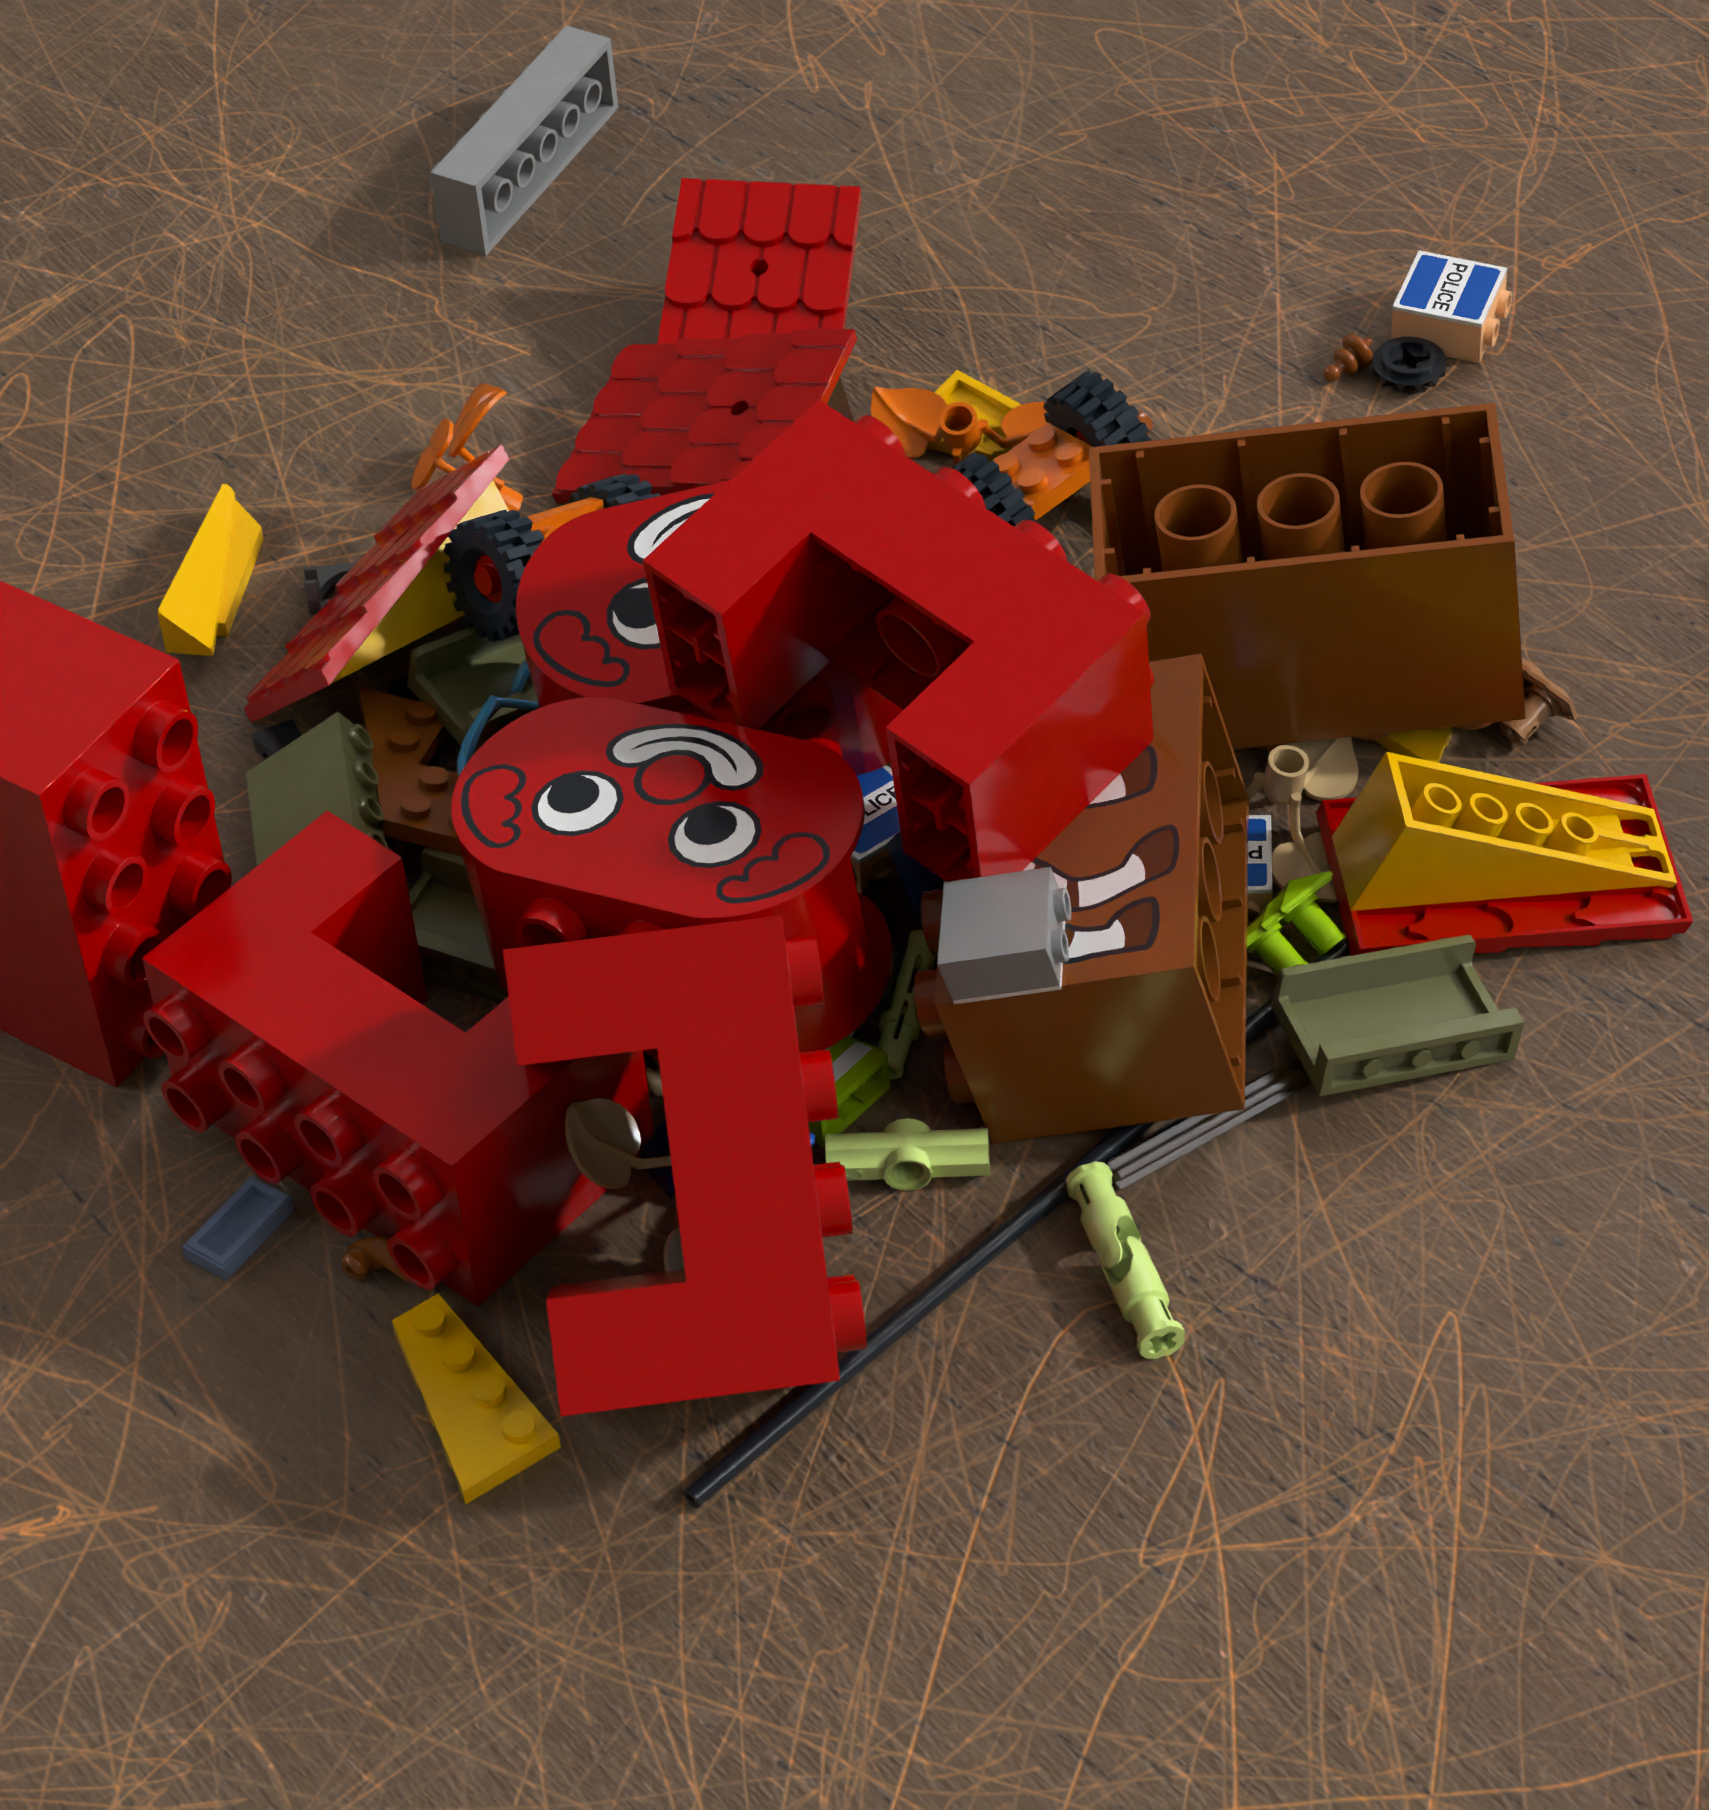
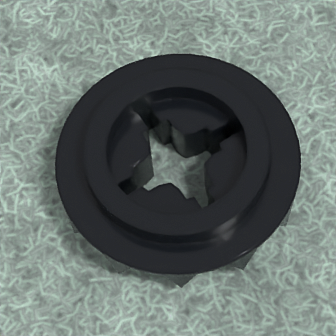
[1372,337,1447,393]

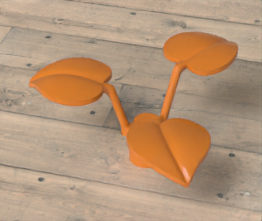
[411,383,523,511]
[871,387,1048,465]

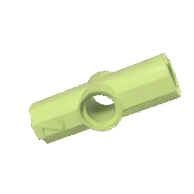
[825,1118,990,1191]

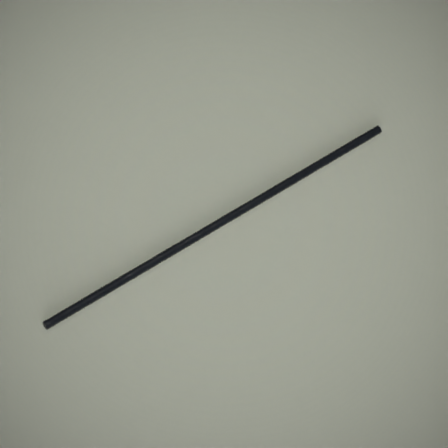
[683,938,1351,1508]

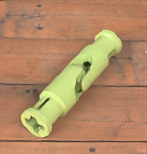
[1066,1161,1185,1359]

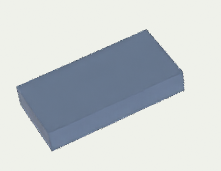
[182,1176,296,1281]

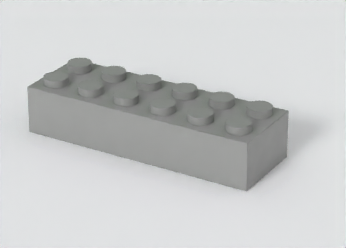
[430,25,619,256]

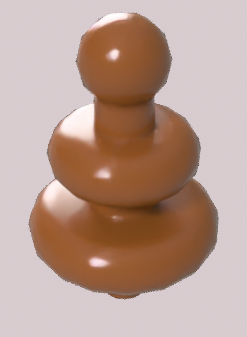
[1323,334,1373,382]

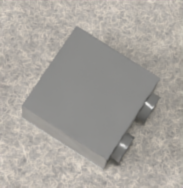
[937,867,1071,1004]

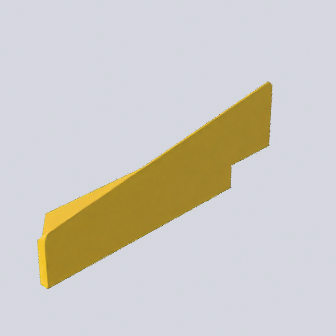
[158,484,264,656]

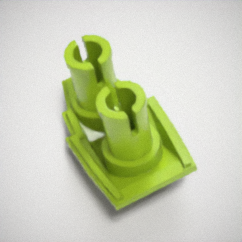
[1247,871,1347,976]

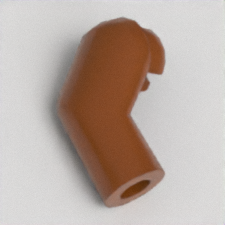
[341,1235,411,1284]

